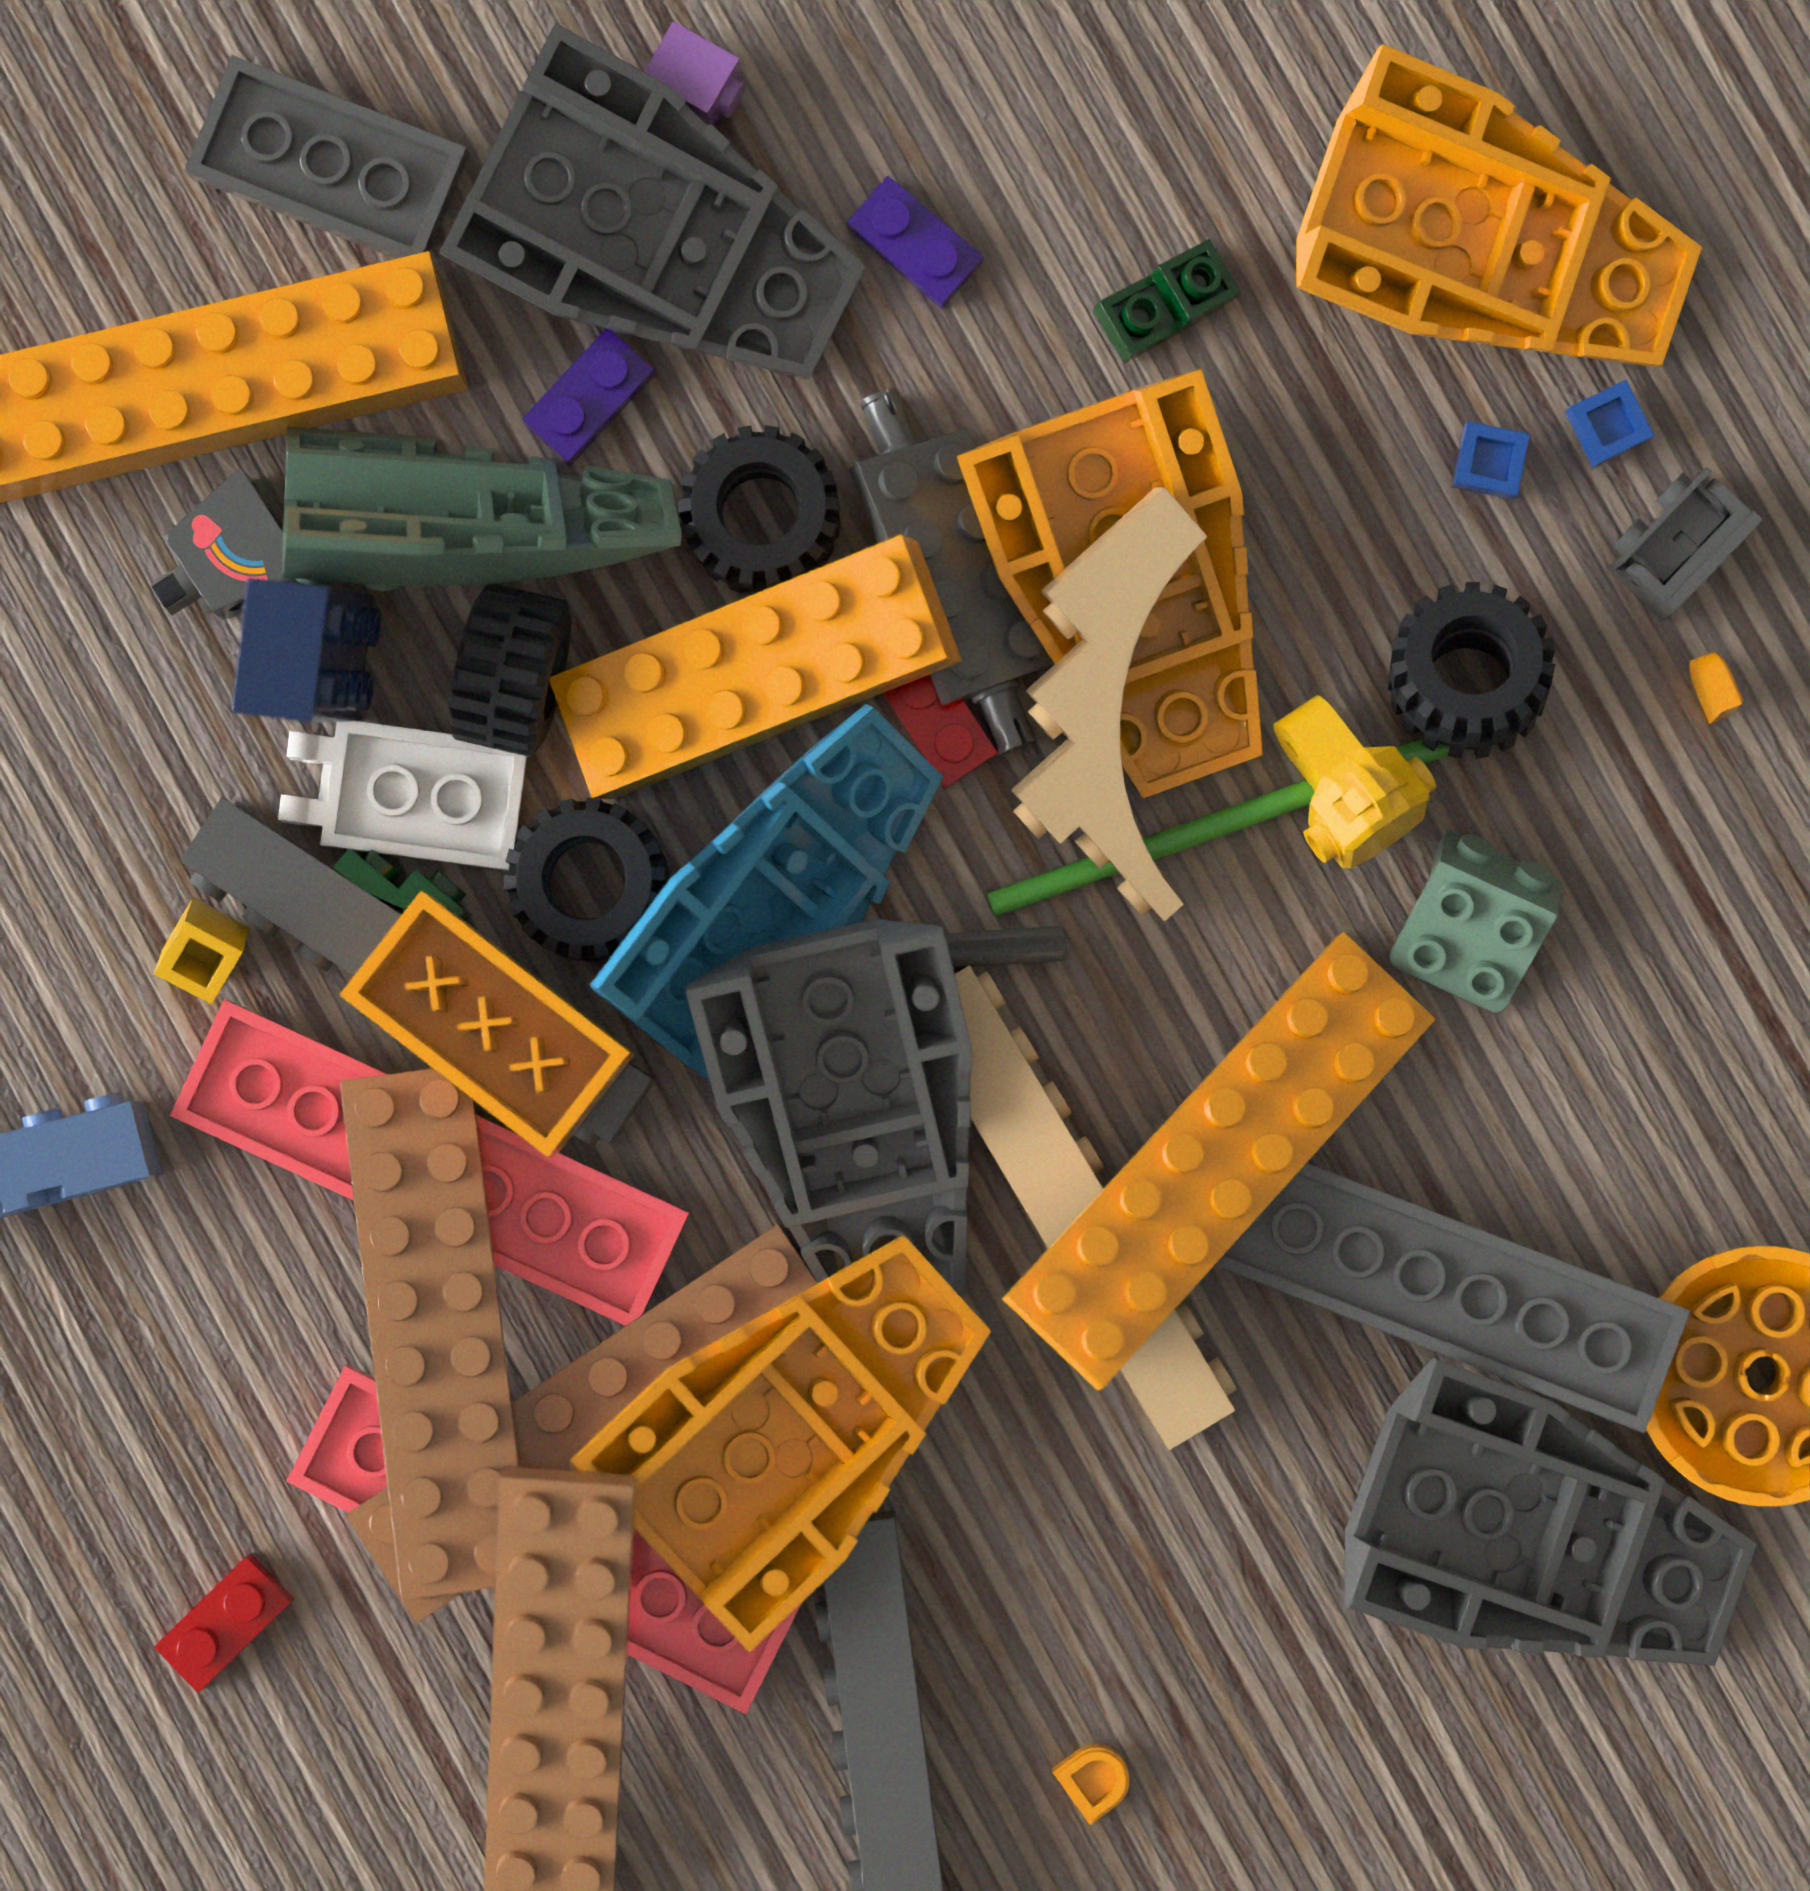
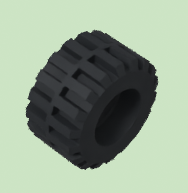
[678,425,840,594]
[1388,582,1555,759]
[449,584,572,757]
[503,797,669,962]

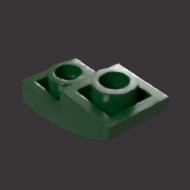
[1093,239,1241,363]
[333,848,472,921]

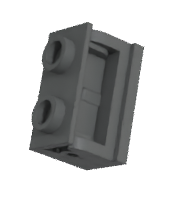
[1607,467,1763,620]

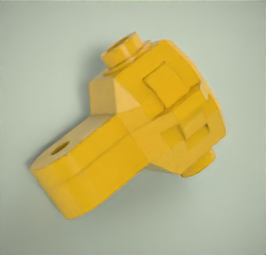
[1273,695,1436,869]

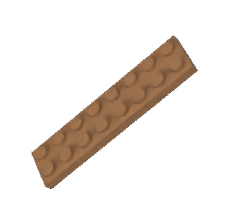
[340,1068,520,1601]
[345,1224,817,1624]
[484,1466,637,1891]

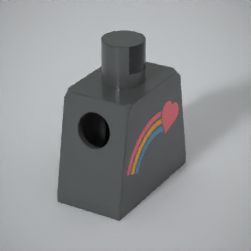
[151,468,302,620]

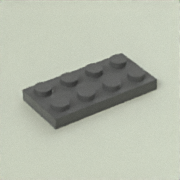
[184,55,469,259]

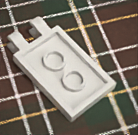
[278,721,527,871]

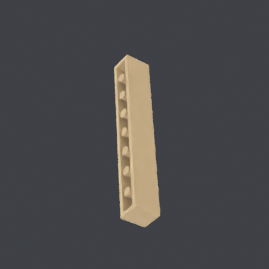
[955,965,1237,1450]

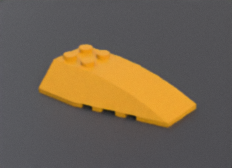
[1296,44,1702,367]
[957,369,1263,798]
[570,1235,991,1653]

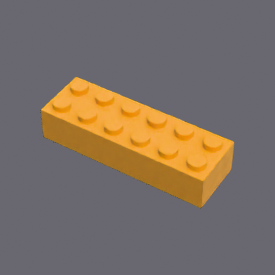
[549,535,962,799]

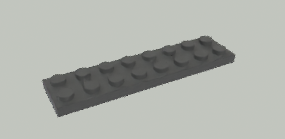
[1215,1163,1690,1433]

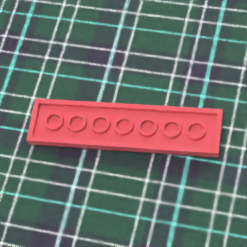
[170,999,690,1326]
[286,1364,802,1714]

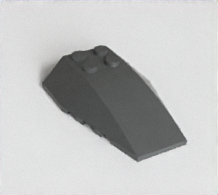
[439,23,866,379]
[685,919,972,1296]
[1344,1358,1757,1666]

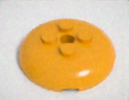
[1646,1246,1810,1507]

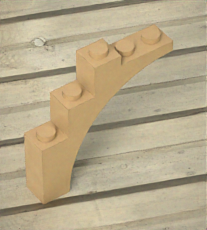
[1011,487,1208,921]

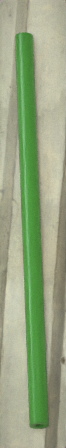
[986,738,1466,917]

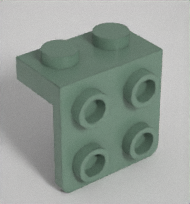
[1390,829,1563,1012]

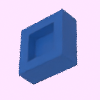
[1565,379,1655,468]
[1452,421,1530,500]

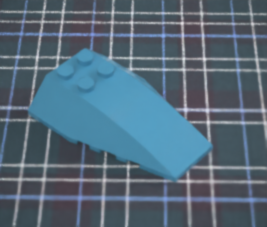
[591,704,943,1083]

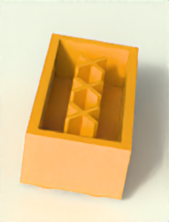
[340,891,635,1157]

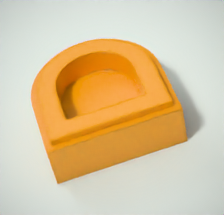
[1689,652,1743,725]
[1052,1743,1130,1825]

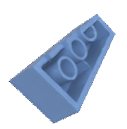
[0,1092,163,1218]

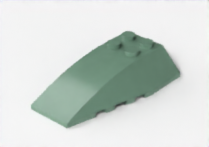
[282,427,682,591]

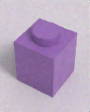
[644,21,746,126]

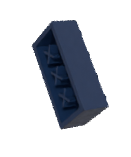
[231,577,381,723]

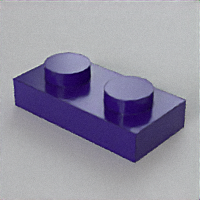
[847,175,983,309]
[522,328,656,466]

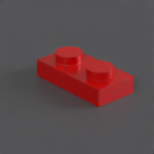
[882,675,998,790]
[154,1553,295,1693]

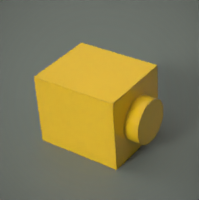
[154,897,250,1005]

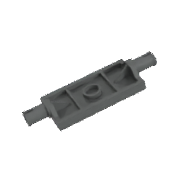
[849,388,1055,755]

